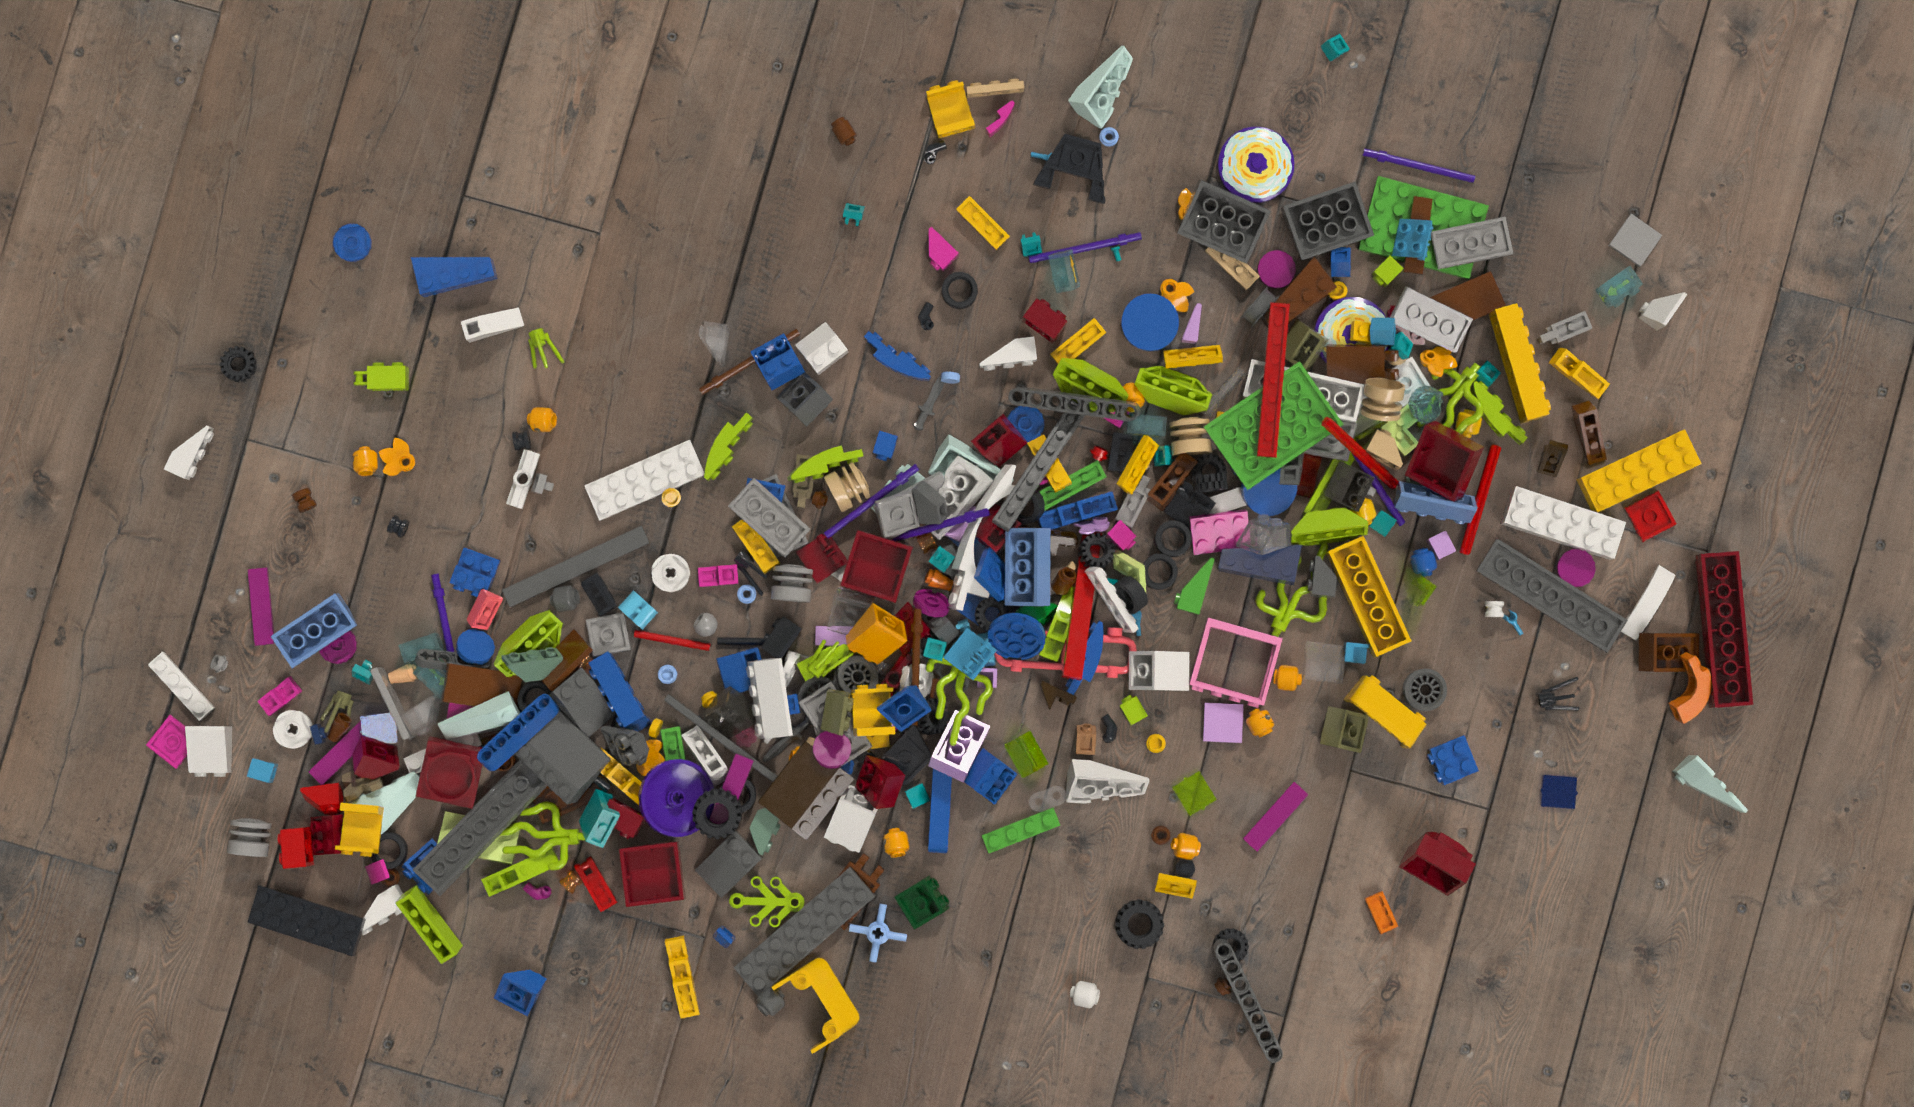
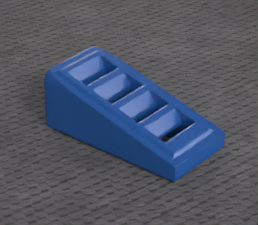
[713,926,736,948]

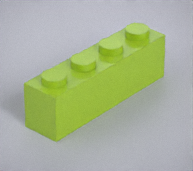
[395,885,463,964]

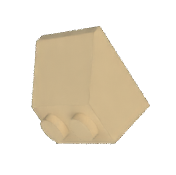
[1364,429,1403,471]

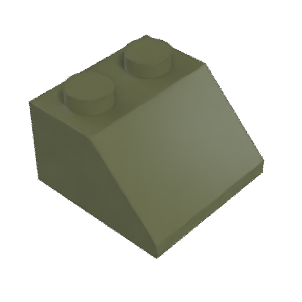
[1320,706,1369,753]

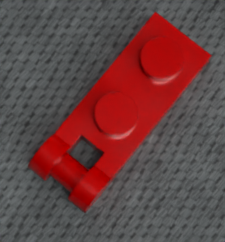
[574,856,618,912]

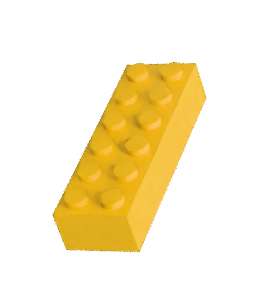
[1489,303,1551,424]
[1576,429,1701,513]
[1326,536,1411,657]

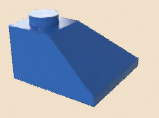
[494,970,547,1017]

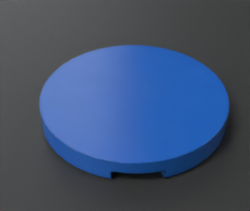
[1121,294,1179,351]
[1241,468,1297,516]
[988,613,1046,660]

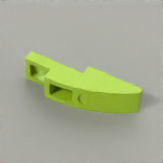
[1471,381,1528,445]
[704,412,753,481]
[787,445,863,483]
[1039,587,1074,662]
[481,847,559,897]

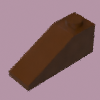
[1571,401,1607,465]
[1147,453,1198,511]

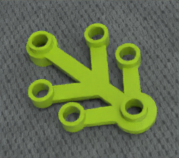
[729,876,805,927]

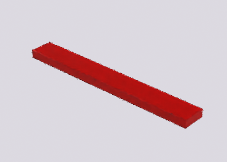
[1257,302,1290,458]
[1062,532,1102,680]

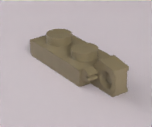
[793,454,814,509]

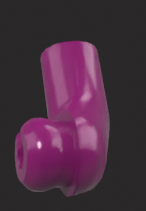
[523,882,552,900]

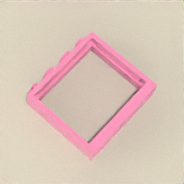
[1189,618,1282,708]

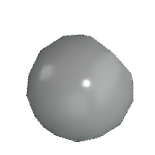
[693,613,718,637]

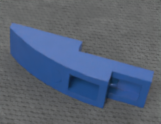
[864,331,931,381]
[1065,621,1103,695]

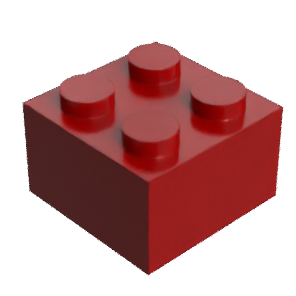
[278,827,314,869]

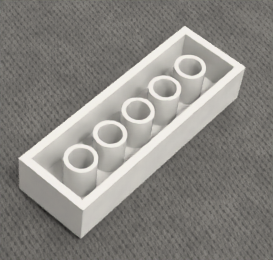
[1243,359,1365,423]
[1501,486,1626,560]

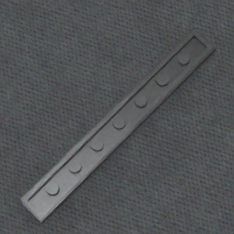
[992,400,1085,532]
[502,526,650,607]
[664,694,778,782]

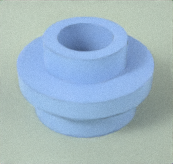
[1100,127,1119,147]
[737,585,756,604]

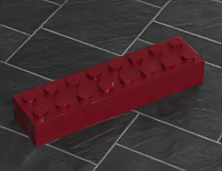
[1695,551,1754,708]

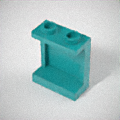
[579,789,620,848]

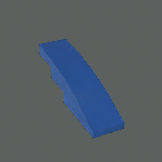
[1038,491,1118,529]

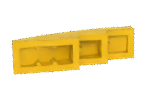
[600,748,642,805]
[665,935,700,1018]

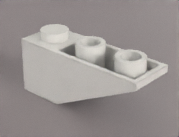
[461,307,524,343]
[979,337,1037,371]
[164,426,214,480]
[362,884,403,936]

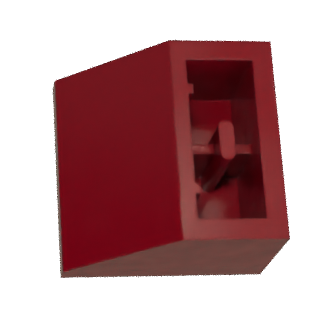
[971,414,1028,467]
[975,504,1022,553]
[855,755,906,809]
[310,814,344,855]

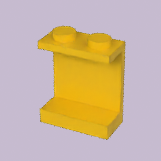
[926,80,975,139]
[851,684,895,736]
[335,803,384,857]

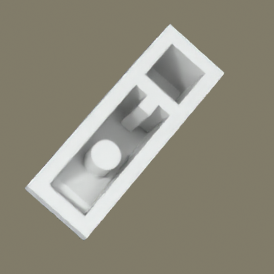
[682,726,729,787]

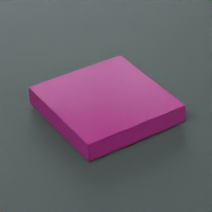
[146,715,187,769]

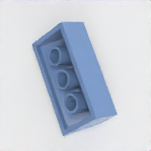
[1394,481,1477,524]
[1005,528,1051,606]
[271,593,357,668]

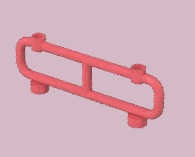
[994,627,1137,678]

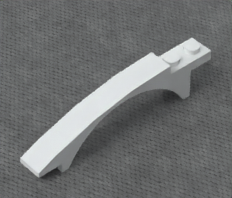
[949,464,1016,611]

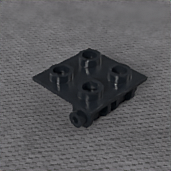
[1163,481,1216,531]

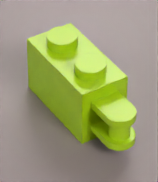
[353,362,409,391]
[797,644,851,681]

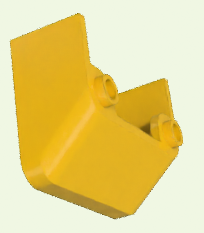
[1343,675,1427,749]
[772,958,859,1054]

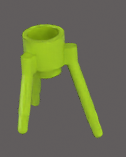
[528,328,564,369]
[807,640,854,678]

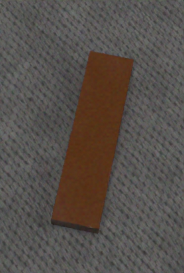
[1403,196,1433,275]

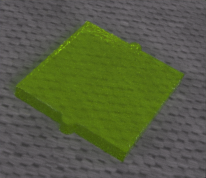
[1354,421,1388,441]
[1172,771,1217,816]

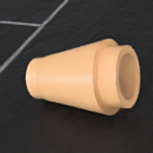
[388,663,419,684]

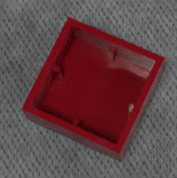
[1405,421,1484,502]
[840,530,913,603]
[415,736,483,809]
[1398,832,1476,896]
[619,841,686,907]

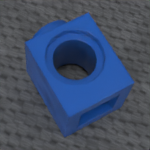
[1331,247,1351,277]
[873,431,898,461]
[787,694,801,715]

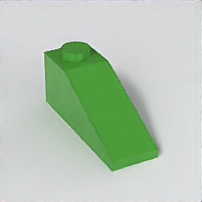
[1174,558,1214,615]

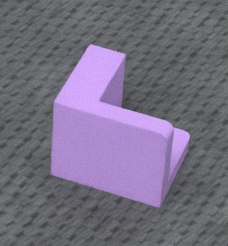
[1426,531,1456,560]
[977,668,997,688]

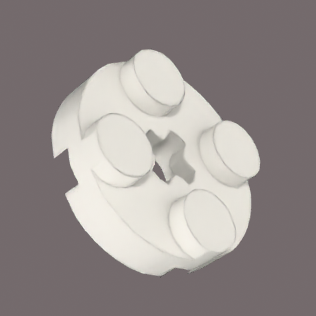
[652,554,690,592]
[783,650,801,687]
[900,663,934,699]
[273,710,312,749]

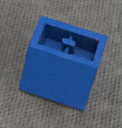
[750,333,805,390]
[716,647,762,696]
[964,748,1017,805]

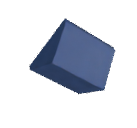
[877,685,931,732]

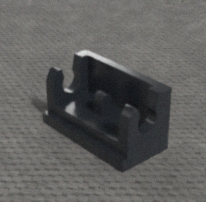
[1107,432,1134,473]
[581,573,618,617]

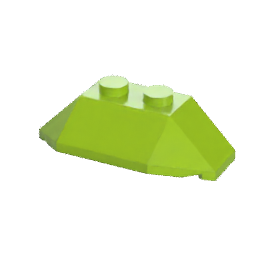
[1053,358,1129,413]
[1135,366,1212,415]
[1291,508,1368,546]
[494,610,563,677]

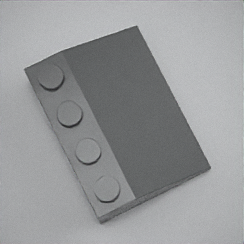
[1177,179,1271,264]
[1281,181,1374,261]
[515,710,611,804]

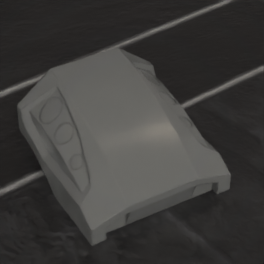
[600,726,649,766]

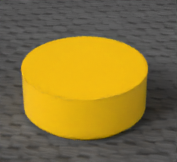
[1329,281,1347,301]
[648,718,663,738]

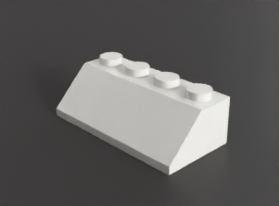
[746,658,793,739]

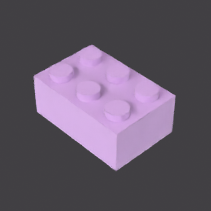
[929,710,990,782]

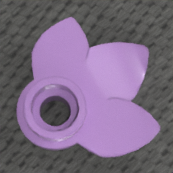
[1074,516,1110,534]

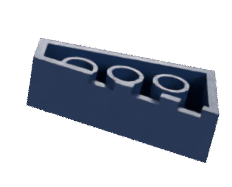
[1218,545,1302,586]

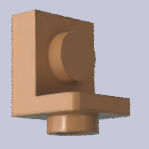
[1076,724,1096,755]

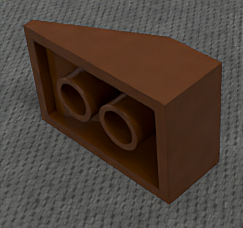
[1638,633,1700,672]

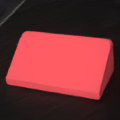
[467,589,503,630]

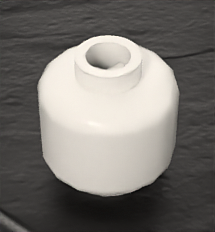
[1070,981,1100,1008]

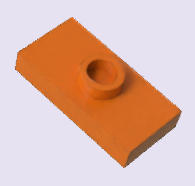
[1364,891,1398,934]

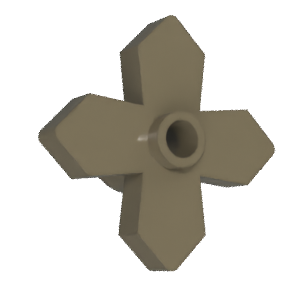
[342,771,383,802]

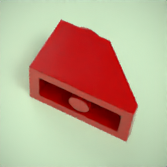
[300,783,343,815]

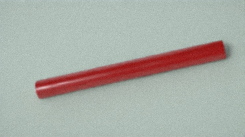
[634,630,711,651]

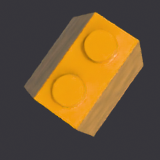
[845,603,907,665]

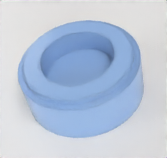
[941,372,960,384]
[658,665,678,684]

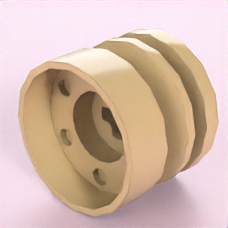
[1360,378,1405,421]
[1169,417,1212,456]
[824,462,870,512]

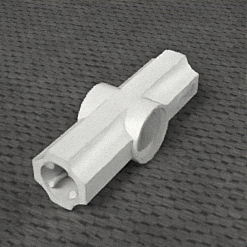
[506,449,540,509]

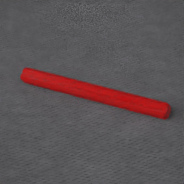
[1321,417,1399,489]
[1460,445,1501,555]

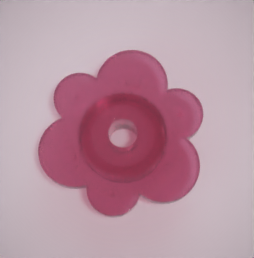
[735,726,757,747]

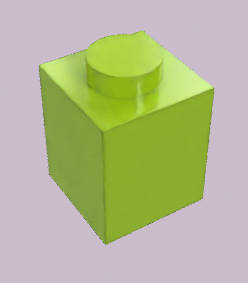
[1372,256,1404,287]
[1119,695,1148,726]

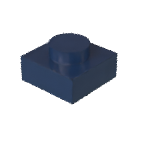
[309,724,327,745]

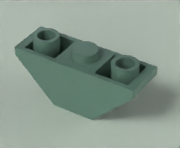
[501,647,563,682]
[749,808,781,855]

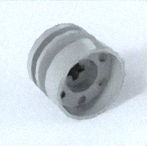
[770,564,813,603]
[227,818,272,857]

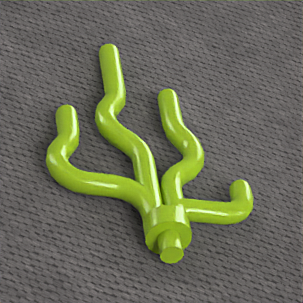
[1417,362,1484,434]
[1256,542,1328,637]
[926,658,993,746]
[499,802,585,870]

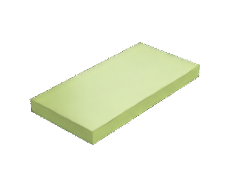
[437,811,521,865]

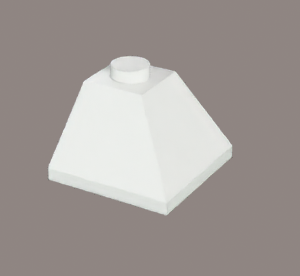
[1638,292,1687,330]

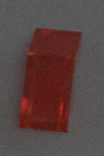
[1296,453,1322,498]

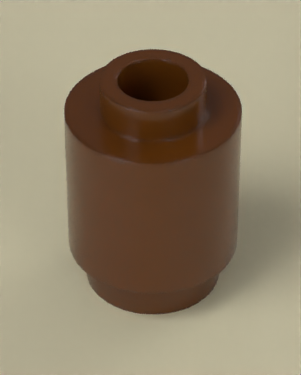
[831,117,857,146]
[1051,567,1076,595]

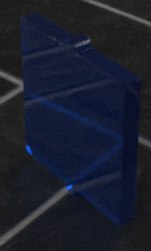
[360,712,398,744]
[1540,775,1578,809]

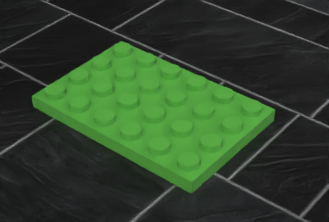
[1358,176,1489,279]
[1204,361,1344,491]

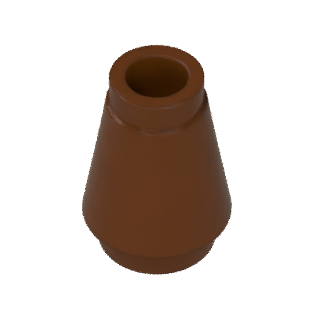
[327,713,352,742]

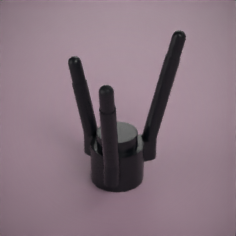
[734,549,767,596]
[1538,677,1579,711]

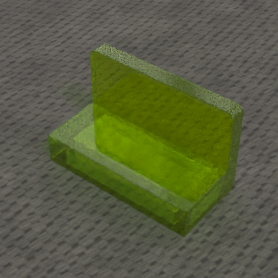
[1411,575,1437,607]
[1005,731,1049,778]

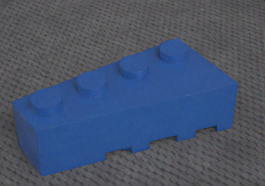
[411,257,498,297]
[589,651,652,732]

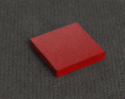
[1624,490,1677,542]

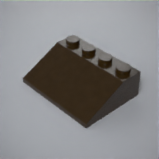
[758,741,854,840]

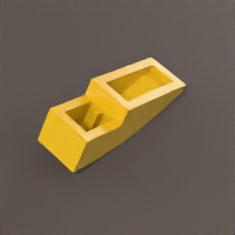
[1549,348,1610,399]

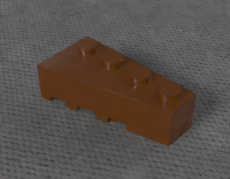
[1262,256,1337,328]

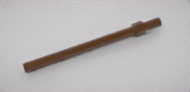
[699,329,800,395]
[911,609,923,725]

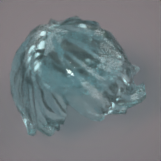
[1408,385,1444,424]

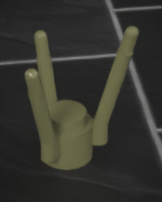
[320,690,354,735]

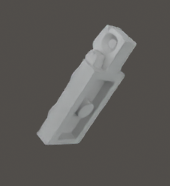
[1537,311,1592,344]
[1115,475,1151,528]

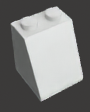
[1129,651,1189,691]
[185,726,232,777]
[824,785,878,852]

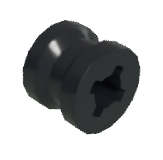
[512,430,531,451]
[387,515,409,538]

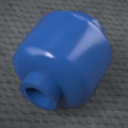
[1410,548,1437,577]

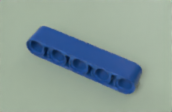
[477,694,559,771]
[928,768,952,853]

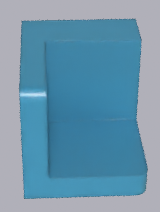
[1370,318,1396,345]
[1342,642,1369,664]
[247,758,278,783]

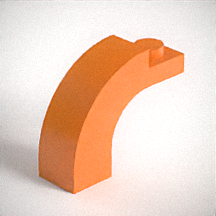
[1668,652,1712,724]

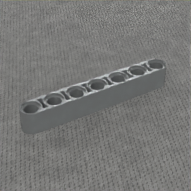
[1008,386,1141,421]
[1213,939,1283,1063]

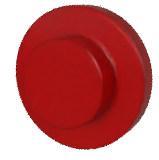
[1090,445,1108,461]

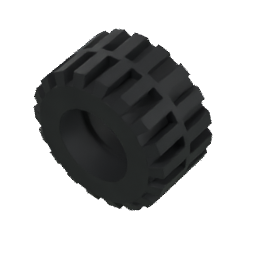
[692,788,742,839]
[1115,899,1164,949]

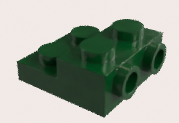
[894,875,949,930]

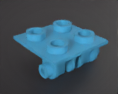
[1392,219,1434,261]
[943,628,997,680]

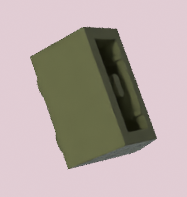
[1285,319,1329,372]
[821,689,854,736]

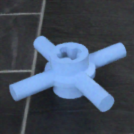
[849,904,907,962]

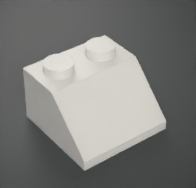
[795,322,849,375]

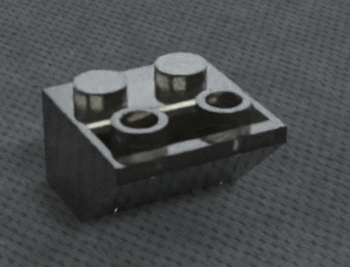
[1321,461,1375,512]
[701,686,756,739]

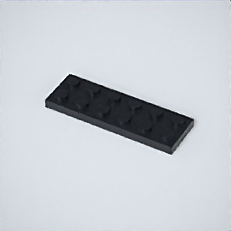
[247,885,366,956]

